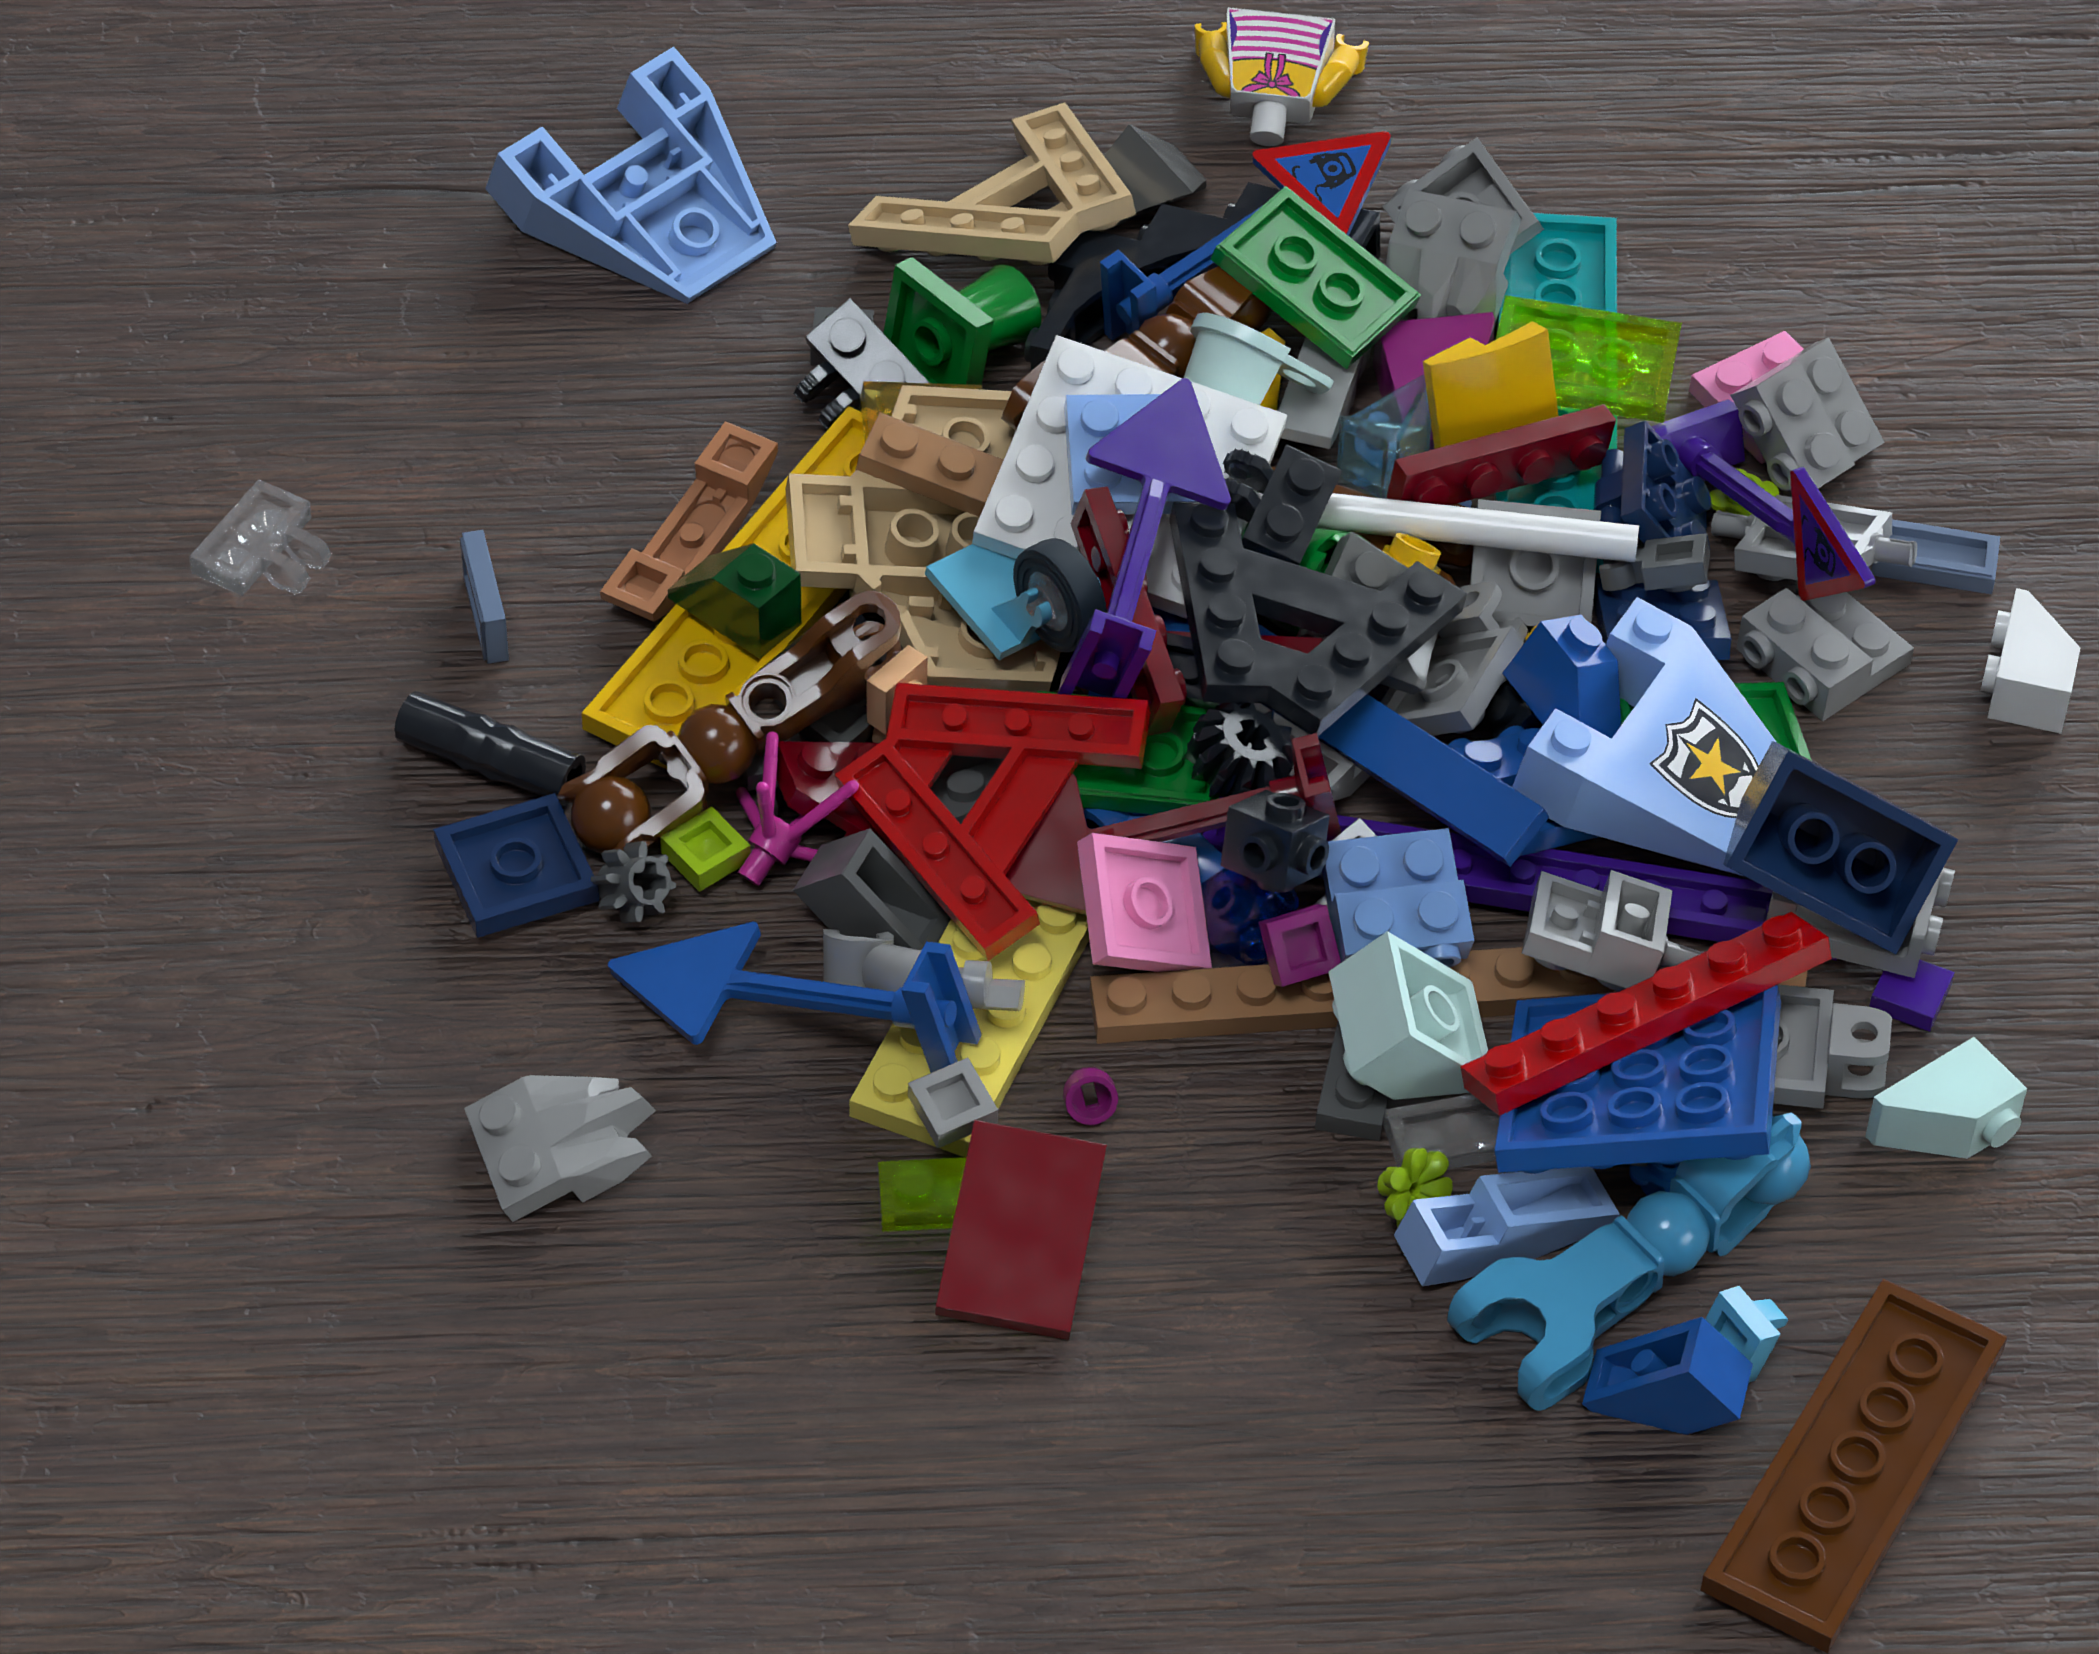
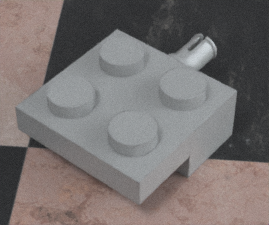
[1522,870,1704,991]

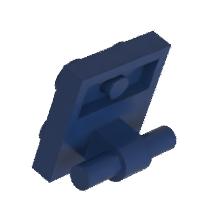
[1593,420,1711,550]

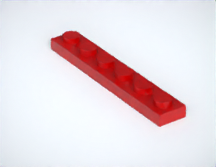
[1460,911,1832,1116]

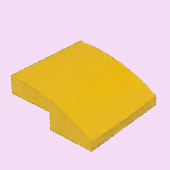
[1423,321,1559,449]

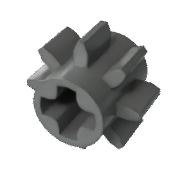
[591,841,676,923]

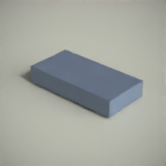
[1871,519,2000,594]
[460,530,509,664]

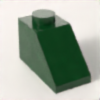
[667,543,802,659]

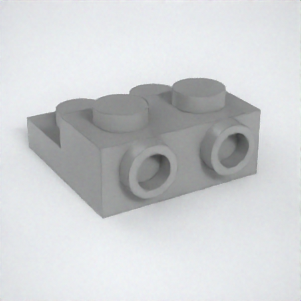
[1382,137,1544,254]
[1730,337,1885,497]
[1736,588,1914,722]

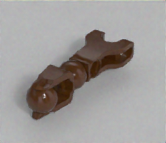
[1001,266,1272,430]
[557,590,902,853]

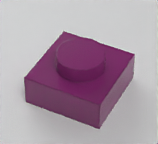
[1258,904,1341,987]

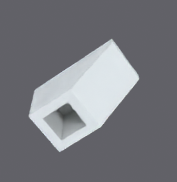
[1981,588,2080,734]

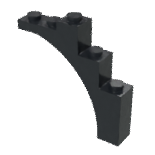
[1024,182,1380,371]

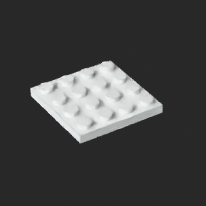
[972,335,1287,619]

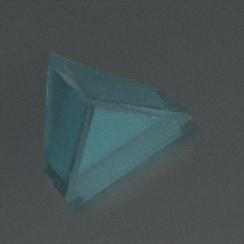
[1337,374,1431,499]

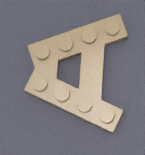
[848,103,1136,265]

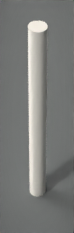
[1258,493,1639,562]

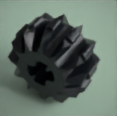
[1185,702,1294,797]

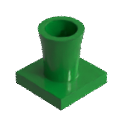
[883,257,1042,390]

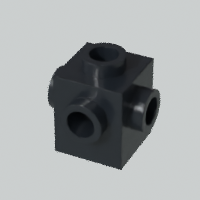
[1220,790,1330,893]

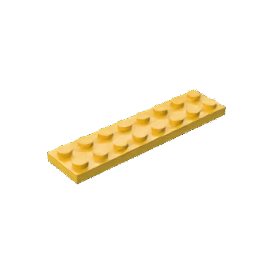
[581,406,876,769]

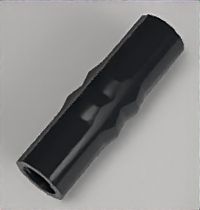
[394,691,586,805]

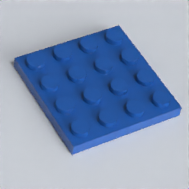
[1494,985,1781,1174]

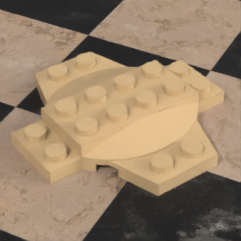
[785,385,1061,692]

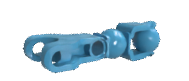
[1447,1112,1811,1411]

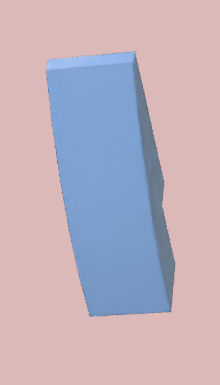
[1394,1167,1620,1287]

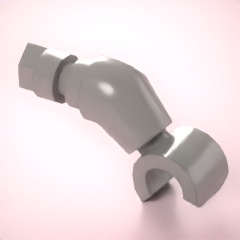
[823,929,1025,1011]

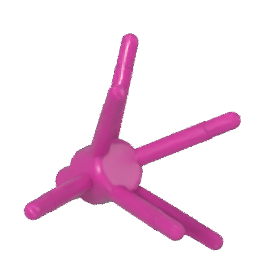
[736,731,859,887]

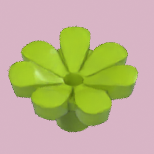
[1377,1148,1453,1228]

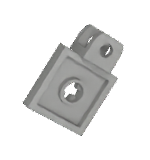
[1381,581,1528,736]
[1773,984,1892,1109]

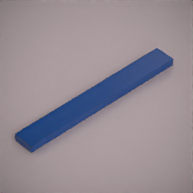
[1152,607,1549,867]

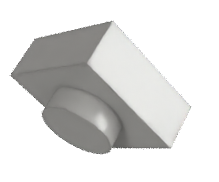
[908,1058,998,1149]

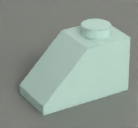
[1865,1037,2027,1159]

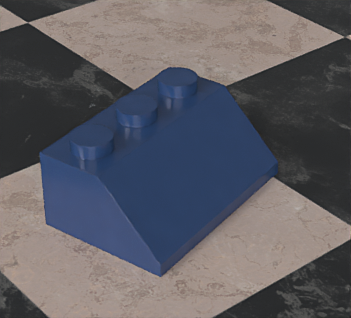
[1723,741,1959,954]

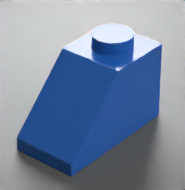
[1503,614,1621,739]
[1582,1317,1753,1435]

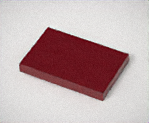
[935,1120,1107,1340]

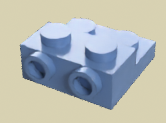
[1322,828,1474,968]

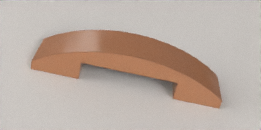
[600,421,778,622]

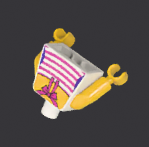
[1195,8,1369,146]

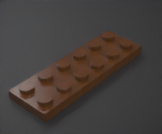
[1700,1278,2007,1654]

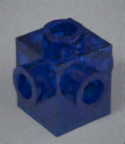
[1201,868,1299,966]

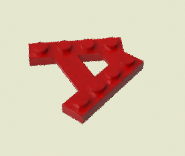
[835,683,1151,961]

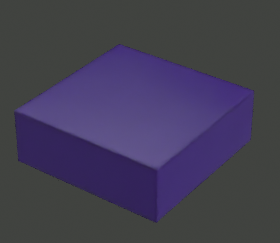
[1869,959,1955,1032]

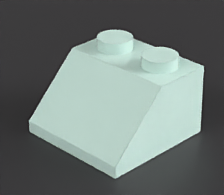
[1329,931,1488,1100]

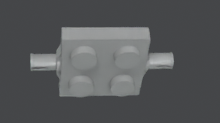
[1711,495,1918,581]

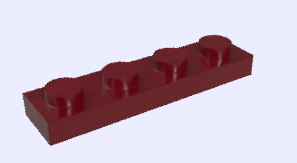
[1386,404,1616,505]
[1070,486,1187,736]

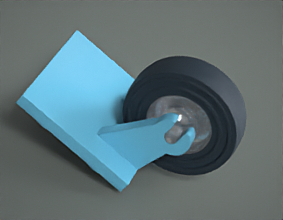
[925,538,1107,660]

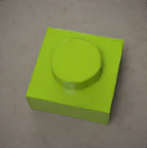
[660,807,751,892]

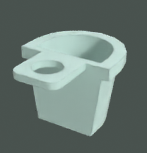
[1184,313,1334,405]

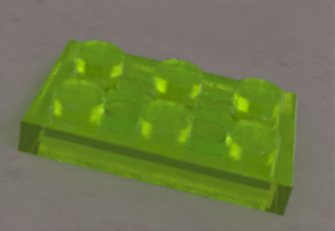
[1496,295,1682,423]

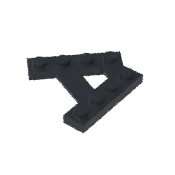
[1169,502,1467,736]

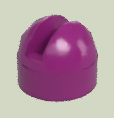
[1063,1067,1118,1125]

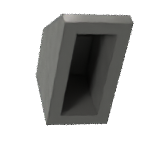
[793,828,951,950]

